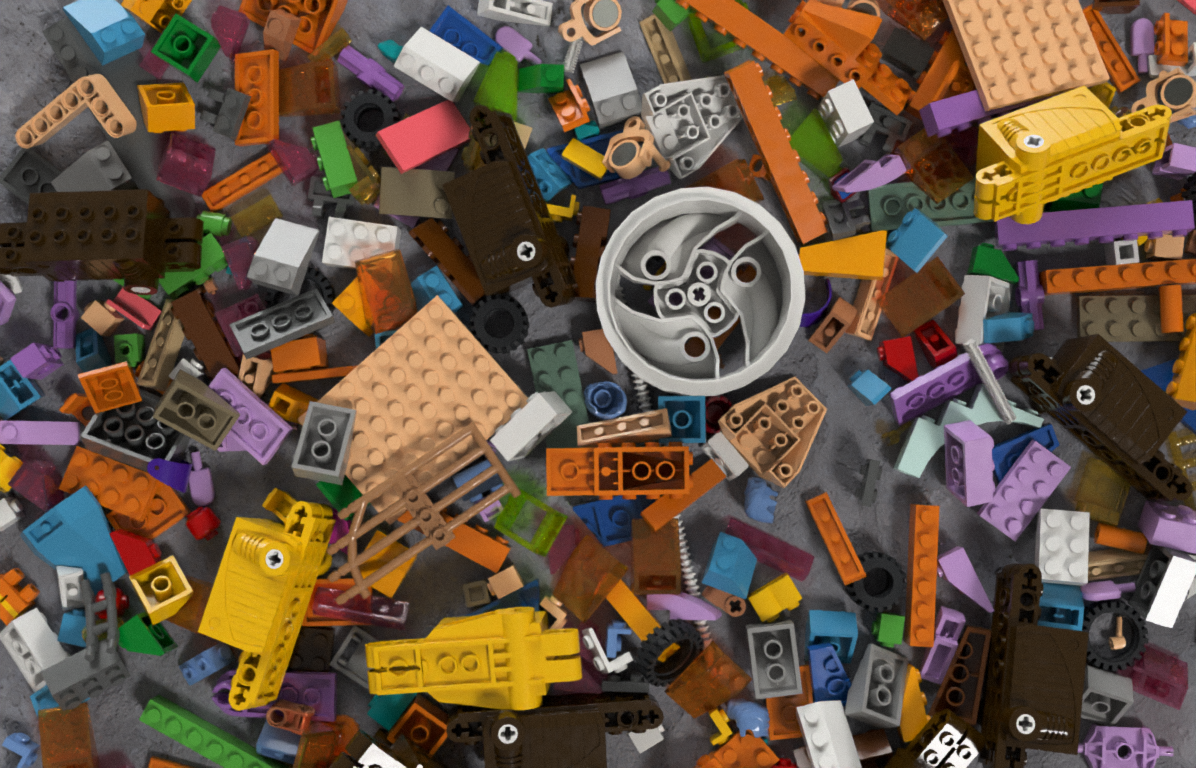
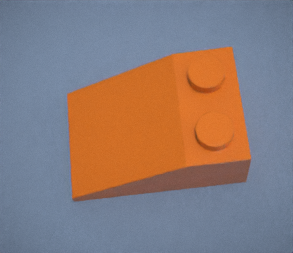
[78,361,142,414]

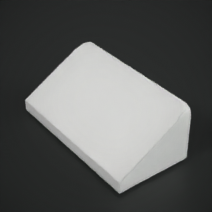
[700,432,749,481]
[56,566,85,611]

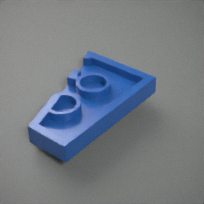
[429,5,503,67]
[992,423,1059,484]
[807,642,852,706]

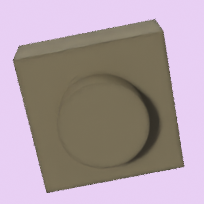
[463,579,491,608]

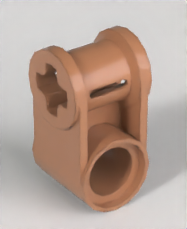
[701,586,746,617]
[266,699,315,735]

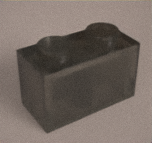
[880,27,935,79]

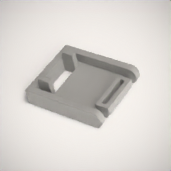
[329,625,383,690]

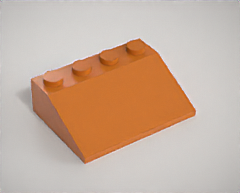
[238,0,348,57]

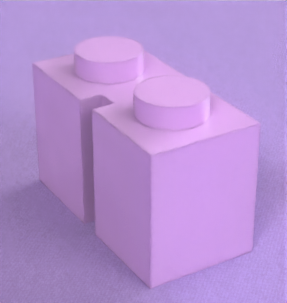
[1152,143,1196,180]

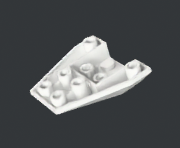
[641,75,743,179]

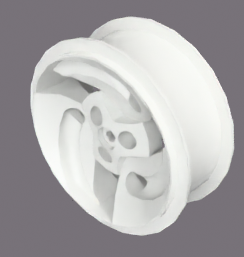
[596,187,805,396]

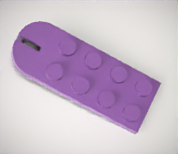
[889,343,1009,426]
[212,668,337,722]

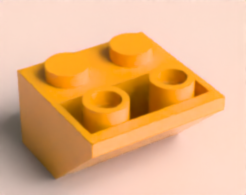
[121,0,192,34]

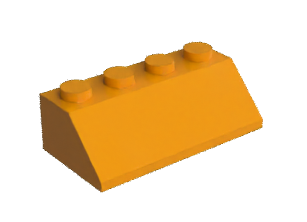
[1166,313,1196,410]

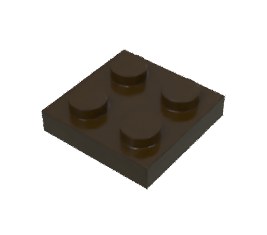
[287,625,335,673]

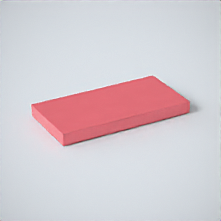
[375,100,474,174]

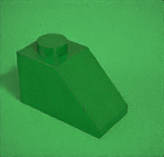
[518,64,565,94]
[967,243,1019,284]

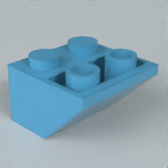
[0,360,45,421]
[1037,582,1084,631]

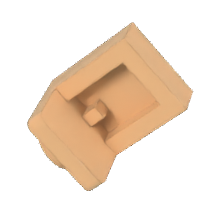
[540,595,568,630]

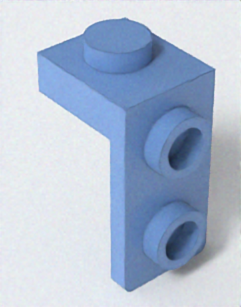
[179,642,236,686]
[2,732,40,768]

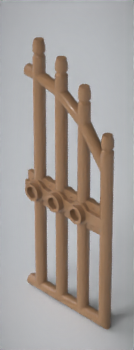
[326,422,521,605]

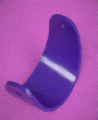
[799,278,832,327]
[147,458,193,493]

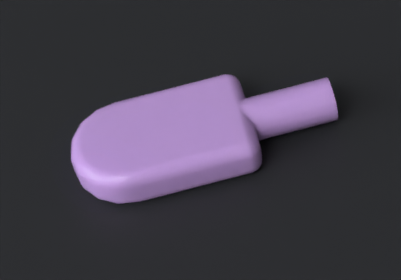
[1130,18,1155,74]
[495,26,543,66]
[188,451,215,507]
[1080,580,1136,601]

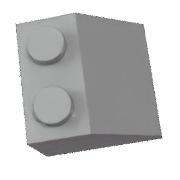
[1081,665,1134,726]

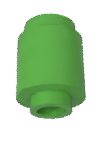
[197,210,232,237]

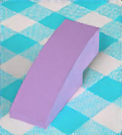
[832,154,907,192]
[646,588,722,620]
[919,606,966,685]

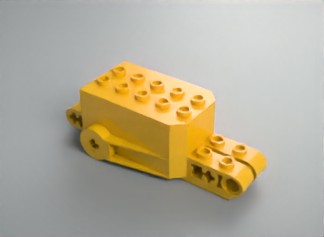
[365,606,582,710]

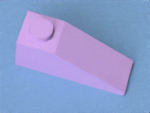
[0,421,80,445]
[937,546,994,613]

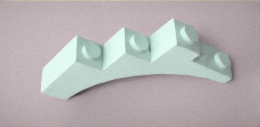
[893,384,1044,478]

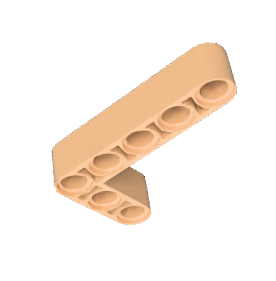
[15,74,137,149]

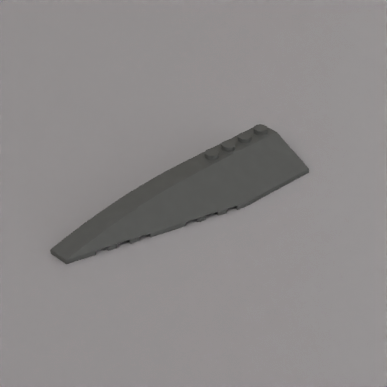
[42,17,206,238]

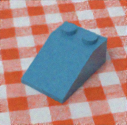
[63,0,145,66]

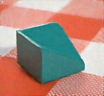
[378,40,404,64]
[573,120,599,141]

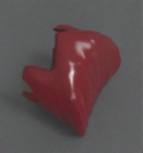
[705,394,732,433]

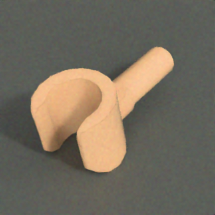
[1109,617,1126,650]

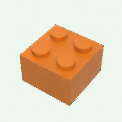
[271,334,329,373]
[387,693,448,755]

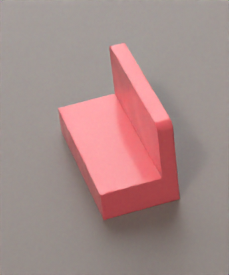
[105,288,162,331]

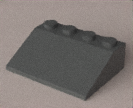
[80,389,190,473]

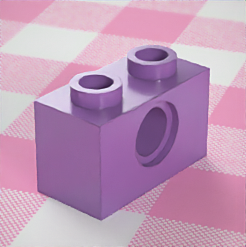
[10,342,64,380]

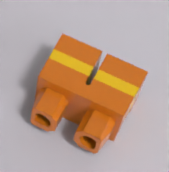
[0,568,40,626]

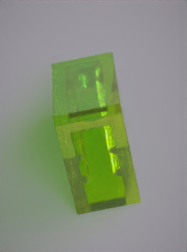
[473,52,519,122]
[789,108,843,182]

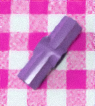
[337,45,405,102]
[599,166,671,205]
[1015,260,1044,330]
[50,280,79,349]

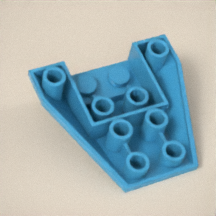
[20,486,127,595]

